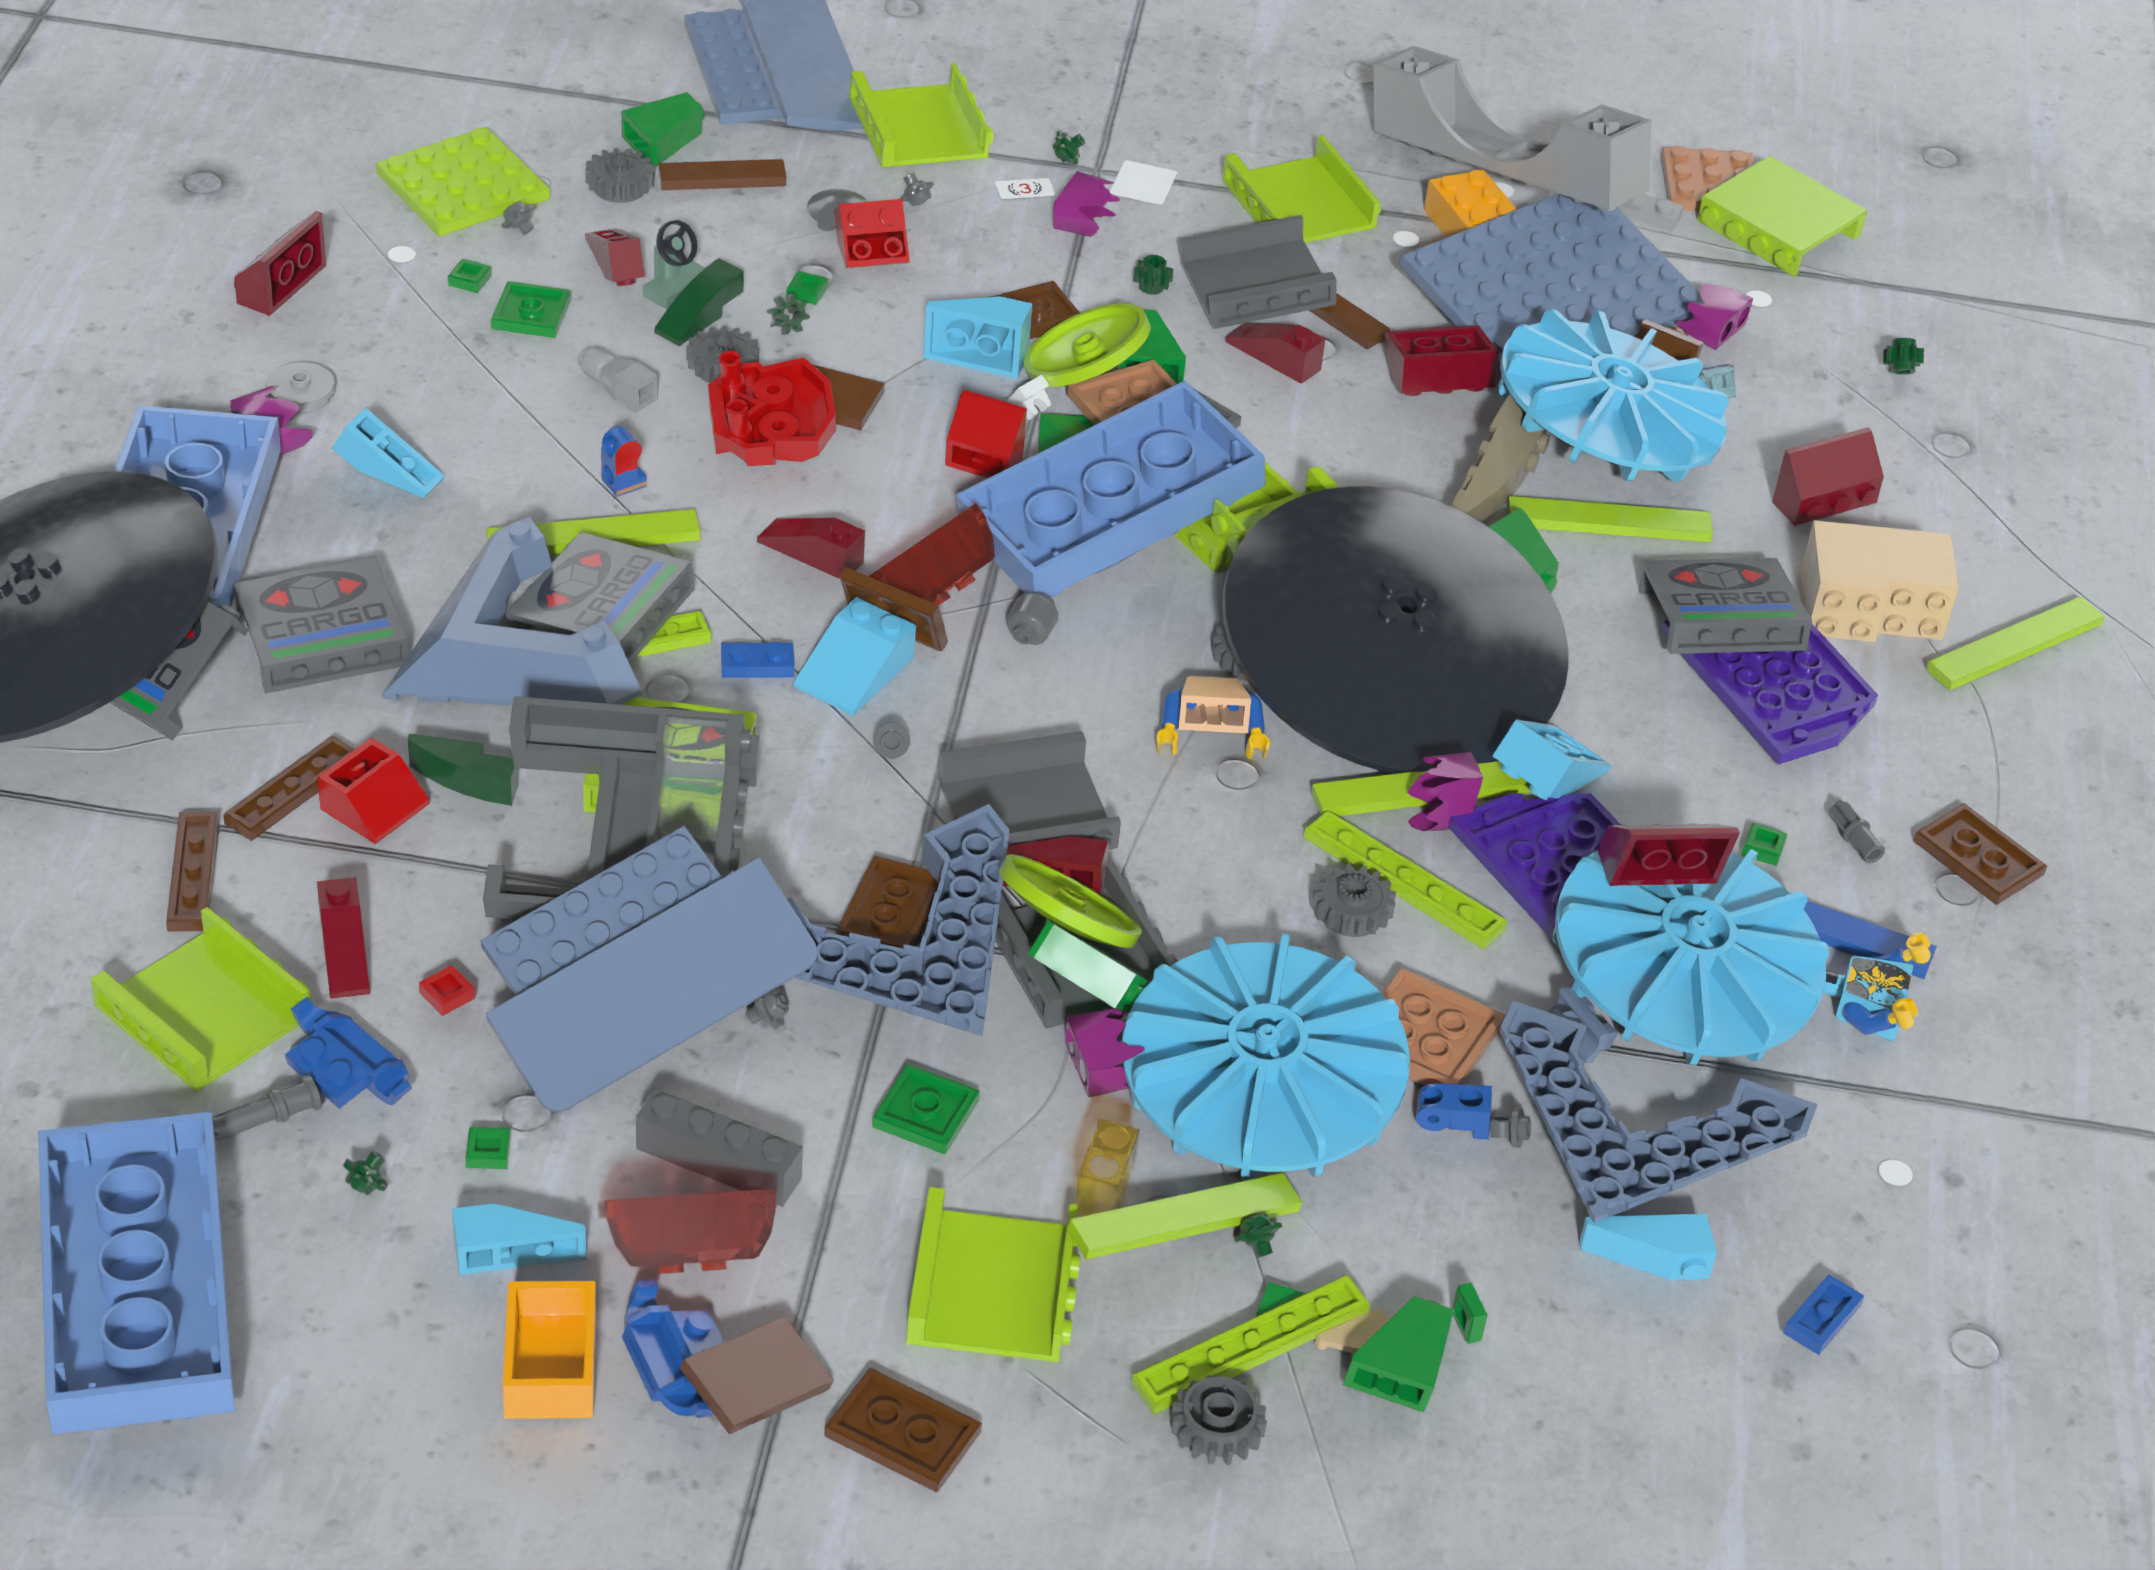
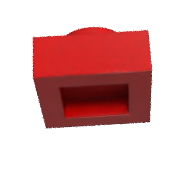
[419,965,475,1016]

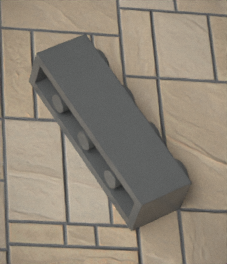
[636,1089,803,1207]

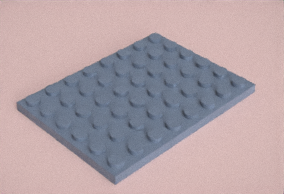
[1399,195,1704,376]

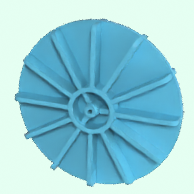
[1498,309,1728,482]
[1553,849,1829,1065]
[1122,933,1410,1180]

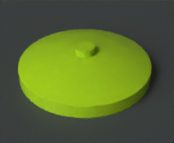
[1024,303,1150,387]
[998,854,1142,948]

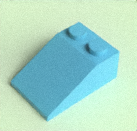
[923,297,1032,379]
[794,597,916,716]
[1493,719,1612,800]

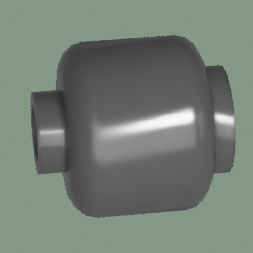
[1006,592,1059,645]

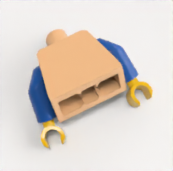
[1157,676,1270,759]

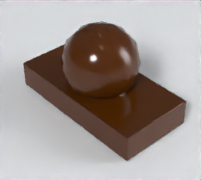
[1637,319,1704,361]

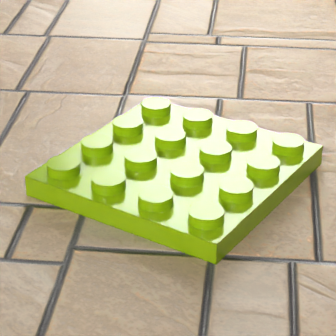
[376,127,550,237]

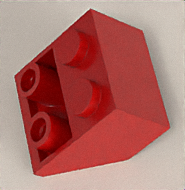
[834,199,910,269]
[945,389,1027,478]
[317,737,429,844]

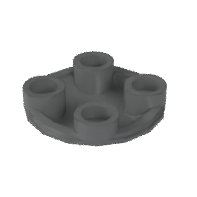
[807,189,868,231]

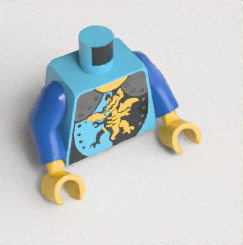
[1823,933,1931,1041]

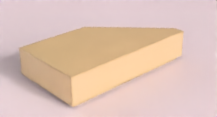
[1314,1307,1390,1357]

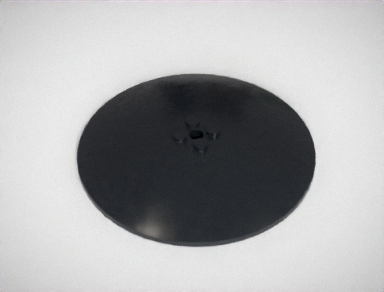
[0,471,218,743]
[1222,486,1569,774]

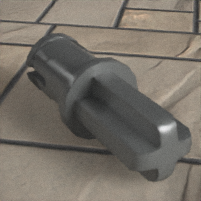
[1829,800,1885,864]

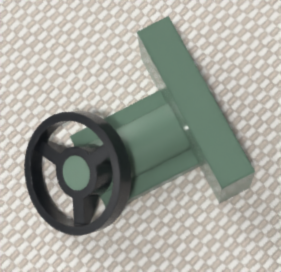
[643,220,705,310]

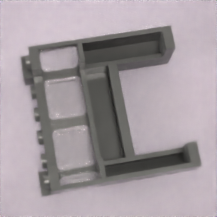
[483,696,760,920]

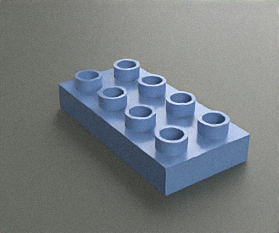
[956,381,1265,597]
[115,405,281,607]
[38,1112,235,1434]

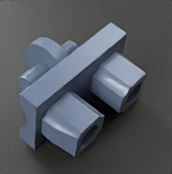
[1548,987,1617,1063]

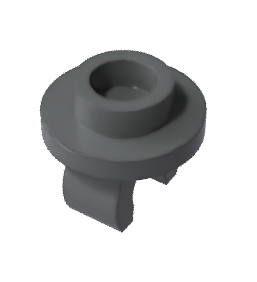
[873,722,910,759]
[1490,1107,1531,1148]

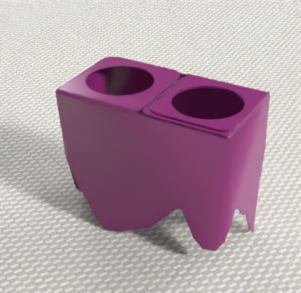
[1053,171,1121,237]
[1675,284,1753,350]
[230,386,312,456]
[1407,752,1483,831]
[1065,1008,1145,1097]

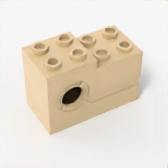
[1800,520,1959,642]

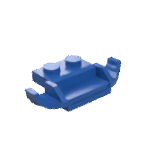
[285,997,412,1109]
[622,1280,724,1418]

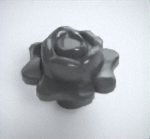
[900,173,934,207]
[501,201,535,235]
[746,989,789,1029]

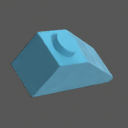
[332,408,445,499]
[452,1203,587,1275]
[1579,1214,1717,1280]

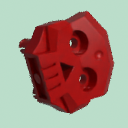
[708,351,836,466]

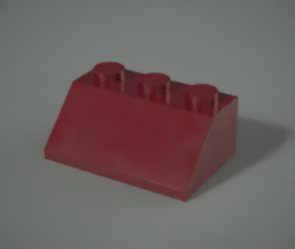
[234,211,326,316]
[1385,325,1499,396]
[1772,427,1884,526]
[1597,823,1740,886]

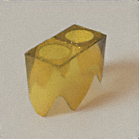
[1075,1118,1140,1217]

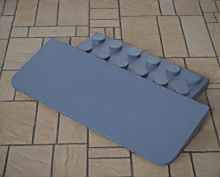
[684,0,863,131]
[480,826,817,1112]

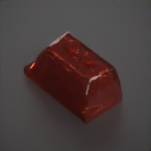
[869,503,995,606]
[597,1188,777,1274]

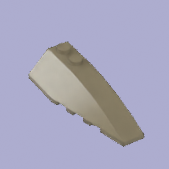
[1451,393,1551,523]

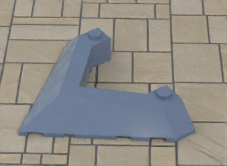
[382,516,643,705]
[787,804,1010,1036]
[1499,1000,1817,1223]

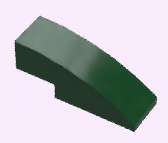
[654,258,744,346]
[408,734,518,806]

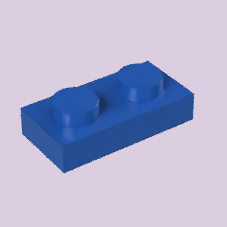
[721,642,794,678]
[1783,1274,1864,1355]

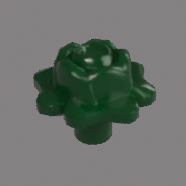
[1053,130,1085,165]
[343,1150,388,1195]
[1234,1214,1282,1258]

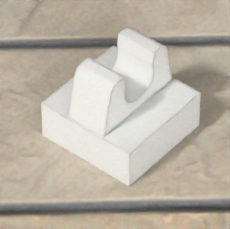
[1006,375,1051,420]

